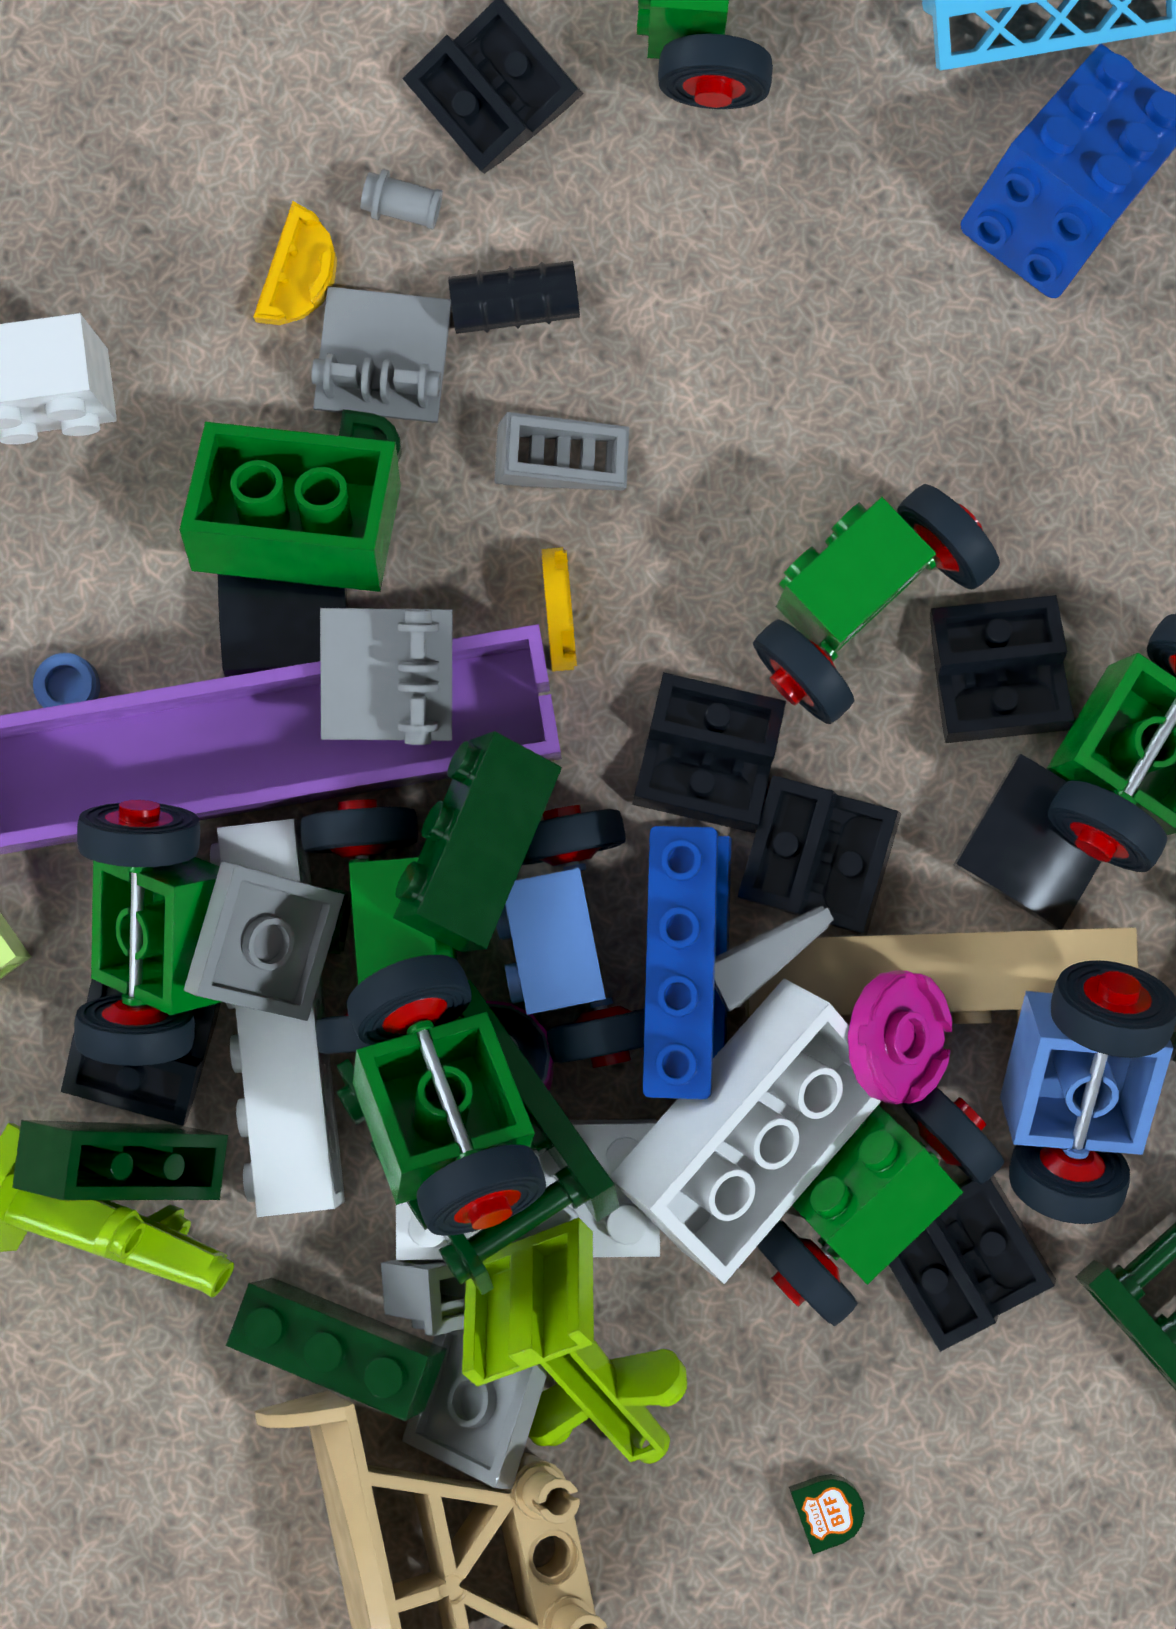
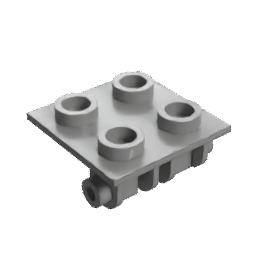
[312,287,451,423]
[320,608,453,745]

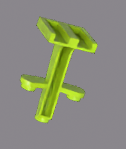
[0,1123,234,1298]
[462,1217,687,1464]

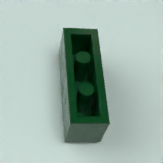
[393,731,562,952]
[12,1120,228,1200]
[225,1278,447,1421]

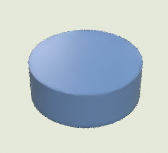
[33,653,100,708]

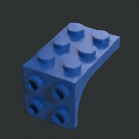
[960,43,1176,298]

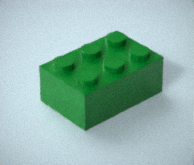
[179,421,401,592]

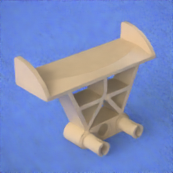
[254,1390,608,1629]

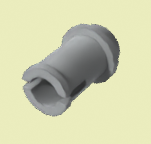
[360,169,443,230]

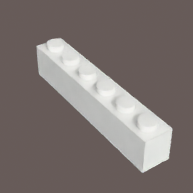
[210,819,345,1217]

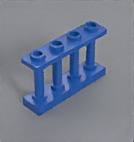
[643,826,732,1099]

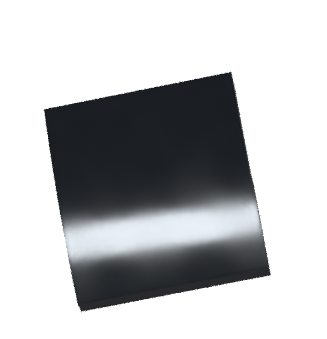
[402,0,584,174]
[218,574,348,677]
[930,595,1075,743]
[632,672,786,833]
[953,754,1102,930]
[737,775,902,936]
[61,979,221,1126]
[889,1175,1056,1352]

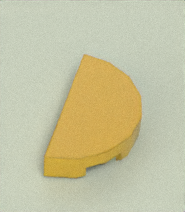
[253,201,337,325]
[541,547,577,672]

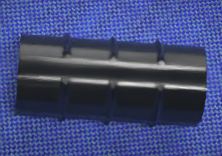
[448,261,580,334]

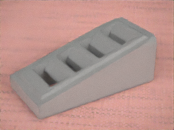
[494,412,629,491]
[714,906,834,1012]

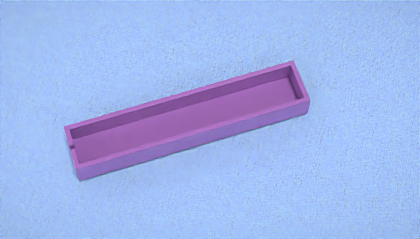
[0,624,562,855]

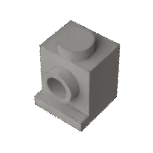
[381,1259,466,1336]

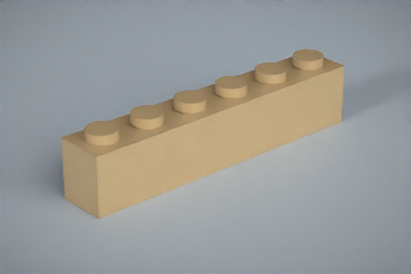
[743,928,1138,1025]

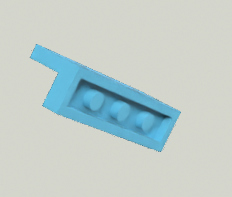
[922,0,1176,71]

